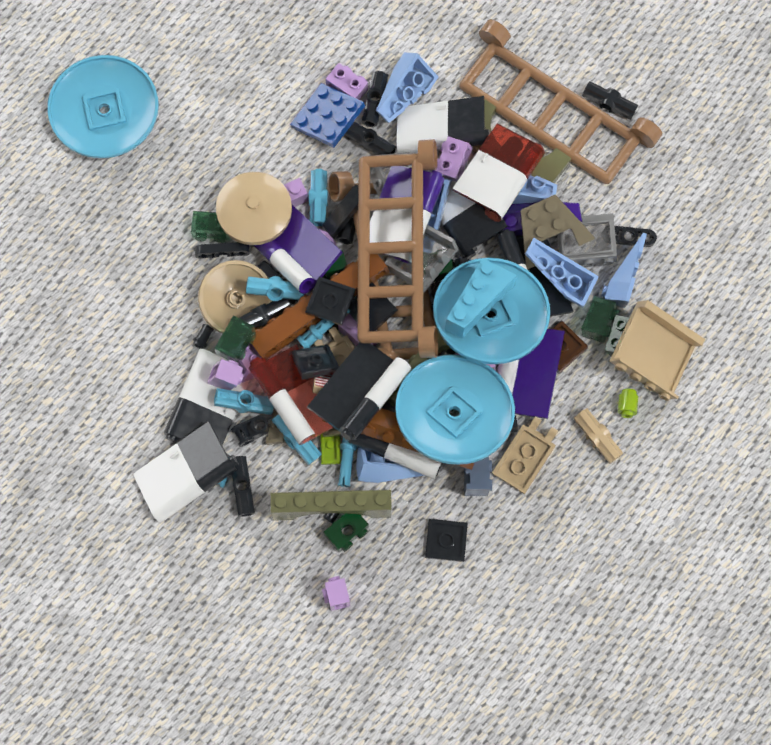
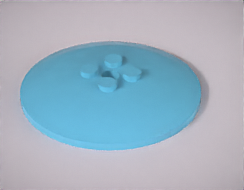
[48,55,159,158]
[433,258,550,364]
[395,355,515,465]

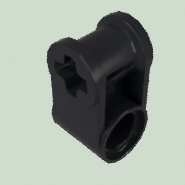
[231,415,270,447]

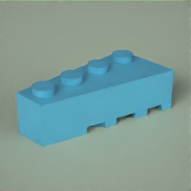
[445,258,517,338]

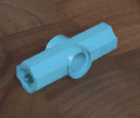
[309,169,328,226]
[246,276,304,301]
[214,388,274,415]
[272,414,322,465]

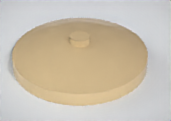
[216,172,292,245]
[198,260,272,337]

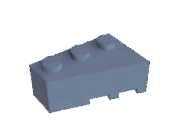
[464,457,492,496]

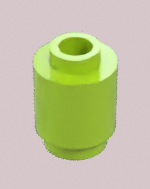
[618,389,639,418]

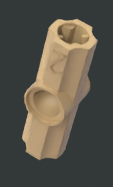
[574,408,623,464]

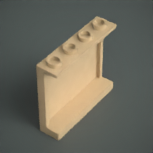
[609,300,705,401]

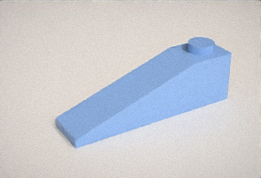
[376,52,439,123]
[512,167,557,204]
[601,233,647,308]
[525,238,599,308]
[356,447,425,483]

